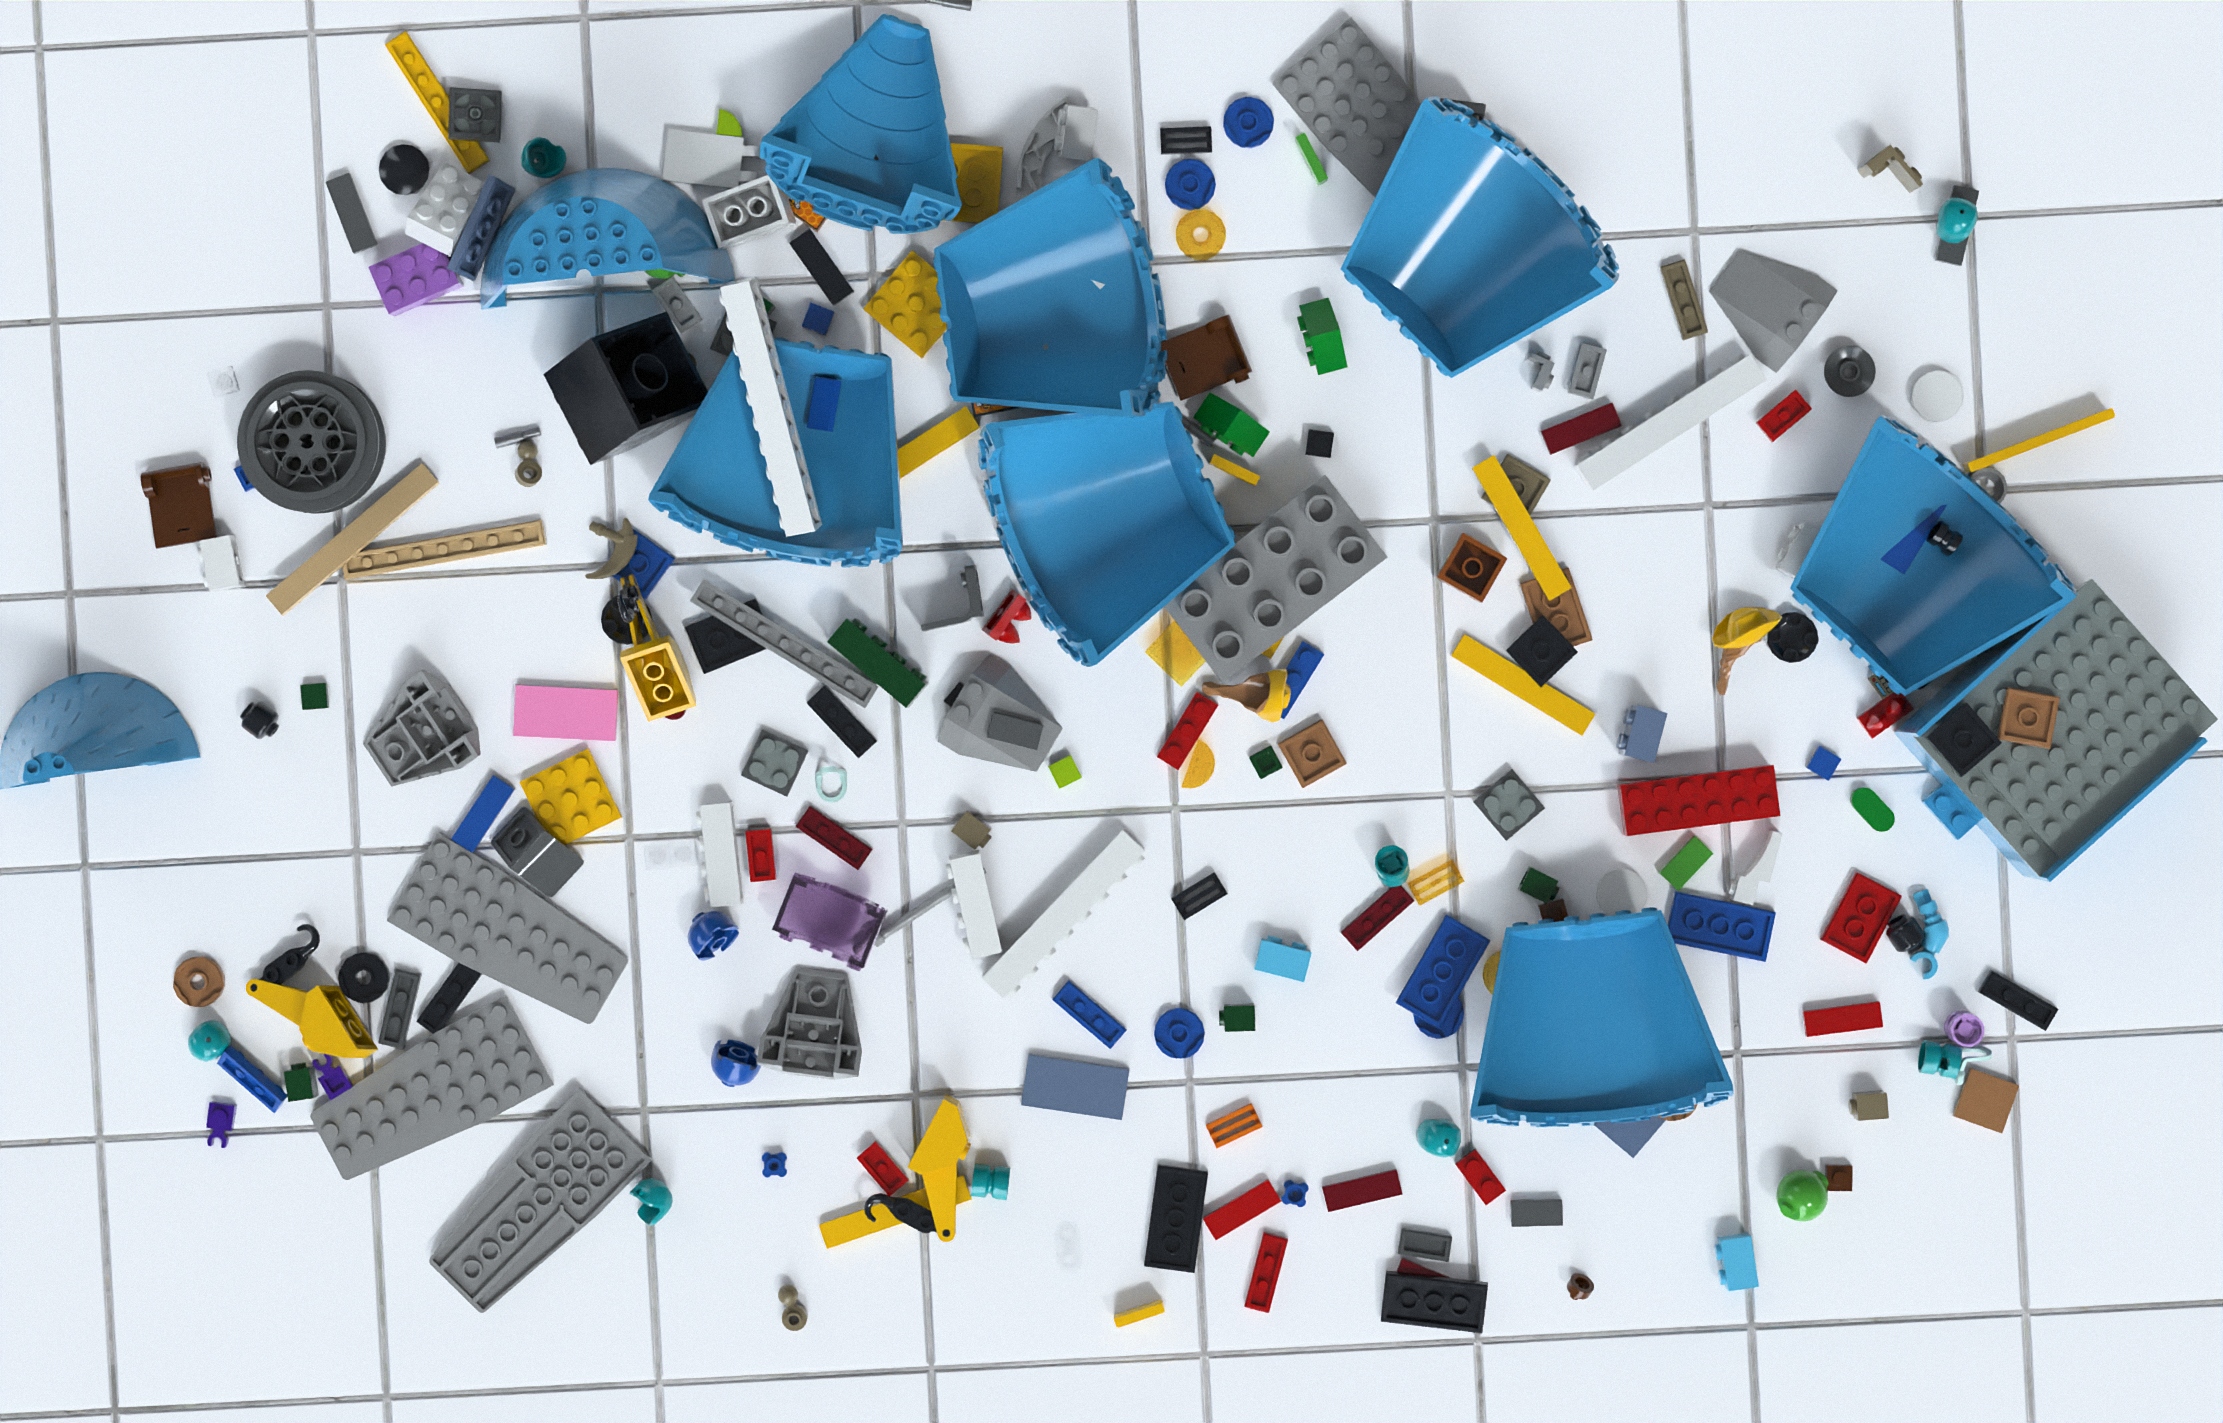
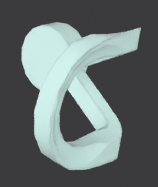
[815,766,847,803]
[1954,1045,1992,1084]

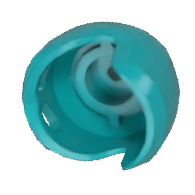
[521,137,567,179]
[1936,198,1978,243]
[188,1020,231,1062]
[1417,1119,1461,1158]
[629,1178,673,1226]

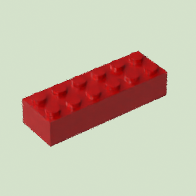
[1617,764,1781,836]

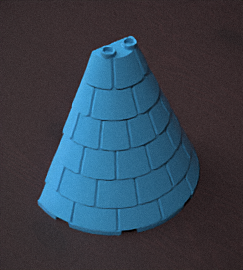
[760,14,962,234]
[0,672,201,790]

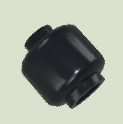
[240,701,280,739]
[1886,914,1925,954]

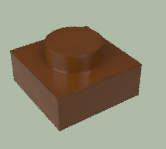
[1538,898,1568,922]
[1825,1164,1853,1191]

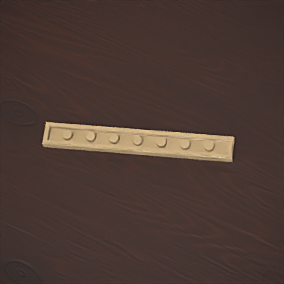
[266,463,440,616]
[342,520,547,580]

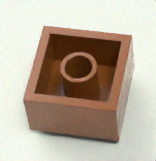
[1436,533,1508,603]

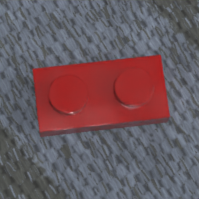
[1755,390,1812,443]
[745,829,777,882]
[856,1141,909,1196]
[1455,1149,1507,1205]

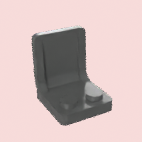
[921,565,984,632]
[491,806,584,897]

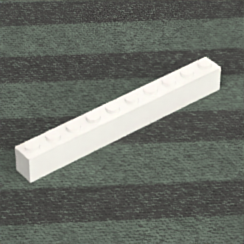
[719,276,822,537]

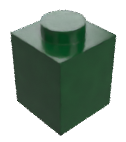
[1517,866,1560,904]
[1219,1003,1256,1032]
[284,1062,319,1102]

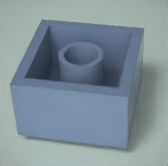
[1616,705,1668,763]

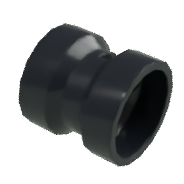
[1926,521,1963,556]

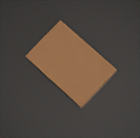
[1519,567,1593,647]

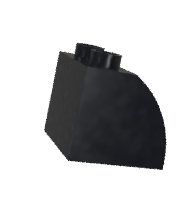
[543,311,708,466]

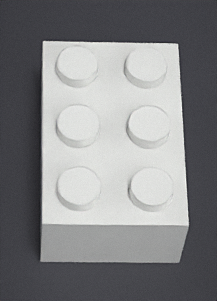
[405,162,485,257]
[702,175,796,249]

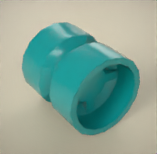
[1375,845,1410,887]
[1918,1040,1962,1079]
[971,1163,1011,1201]

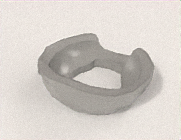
[1967,467,2007,504]

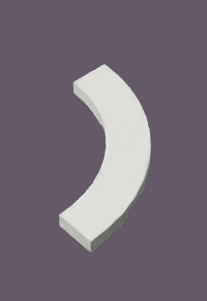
[1016,96,1073,201]

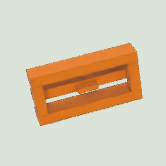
[1206,1103,1263,1149]

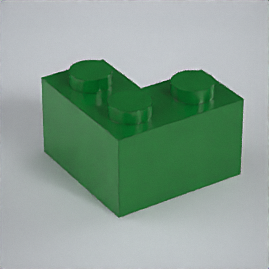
[1297,297,1348,375]
[1193,392,1270,457]

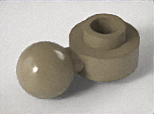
[514,441,542,487]
[778,1284,808,1331]

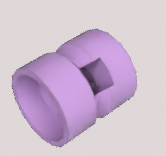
[1944,1011,1984,1047]

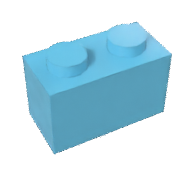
[1254,935,1312,982]
[1714,1233,1759,1292]

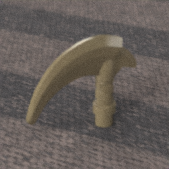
[585,518,638,580]

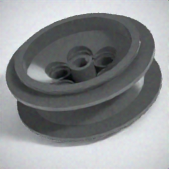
[237,370,386,514]

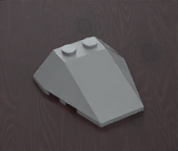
[1709,250,1838,373]
[937,654,1063,772]
[363,669,481,787]
[756,968,862,1080]

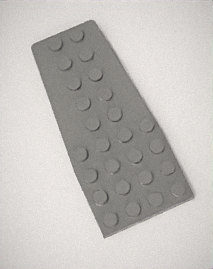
[1272,17,1421,197]
[386,832,629,1024]
[310,995,554,1180]
[429,1088,653,1313]

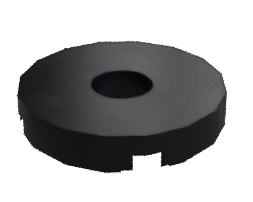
[338,952,390,1003]

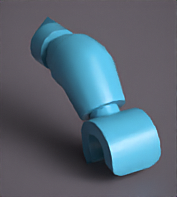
[1910,889,1949,980]

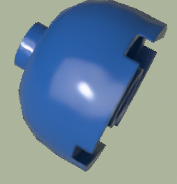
[687,911,739,961]
[711,1039,761,1087]

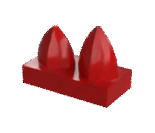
[981,589,1032,644]
[1856,692,1914,739]

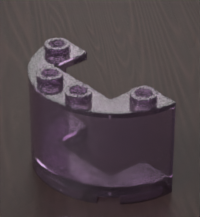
[772,872,888,972]

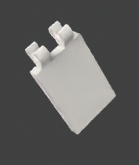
[662,129,761,189]

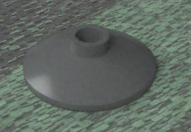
[1824,346,1876,397]

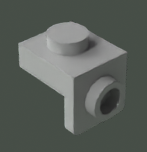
[1527,351,1555,393]

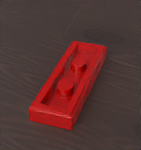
[1802,1001,1883,1037]
[1203,1179,1282,1241]
[1244,1232,1288,1313]

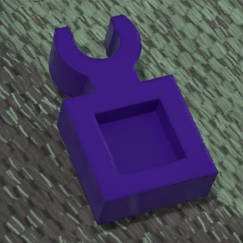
[312,1054,353,1100]
[206,1101,237,1148]

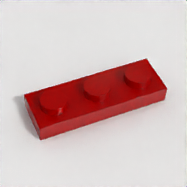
[1157,692,1219,770]

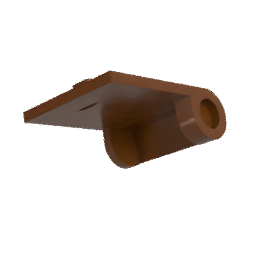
[1161,315,1253,401]
[141,462,217,549]

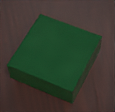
[300,683,329,710]
[1249,745,1283,780]

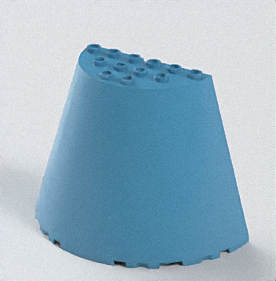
[1340,96,1620,378]
[933,158,1167,418]
[480,168,735,310]
[648,337,903,568]
[978,402,1236,667]
[1790,415,2077,696]
[1470,907,1734,1128]

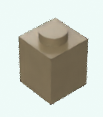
[951,810,992,850]
[1848,1090,1889,1121]

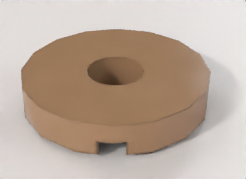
[173,957,225,1007]

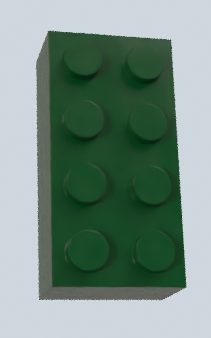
[827,618,929,708]

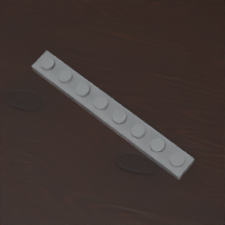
[690,579,878,709]

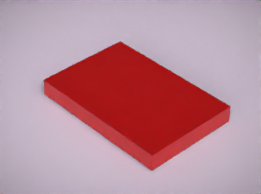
[1820,872,1902,964]

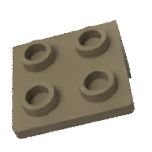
[1857,144,1923,193]

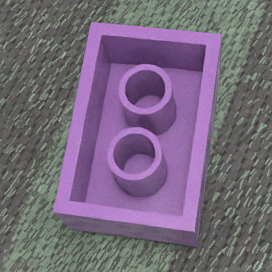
[368,243,464,317]

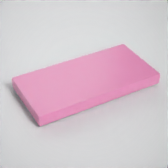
[513,685,619,741]

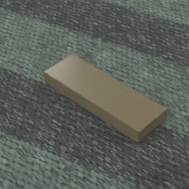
[1659,259,1708,341]

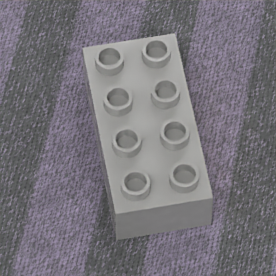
[1164,475,1388,683]

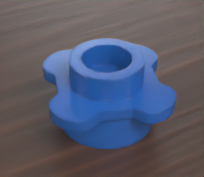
[762,1152,787,1178]
[1281,1180,1309,1207]

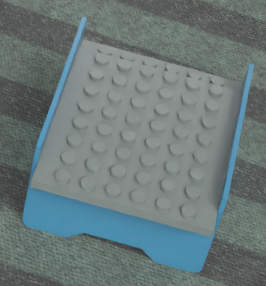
[1894,579,2218,882]

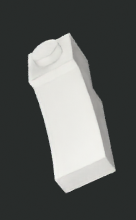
[1728,830,1783,905]

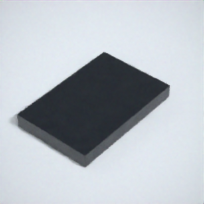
[685,598,766,674]

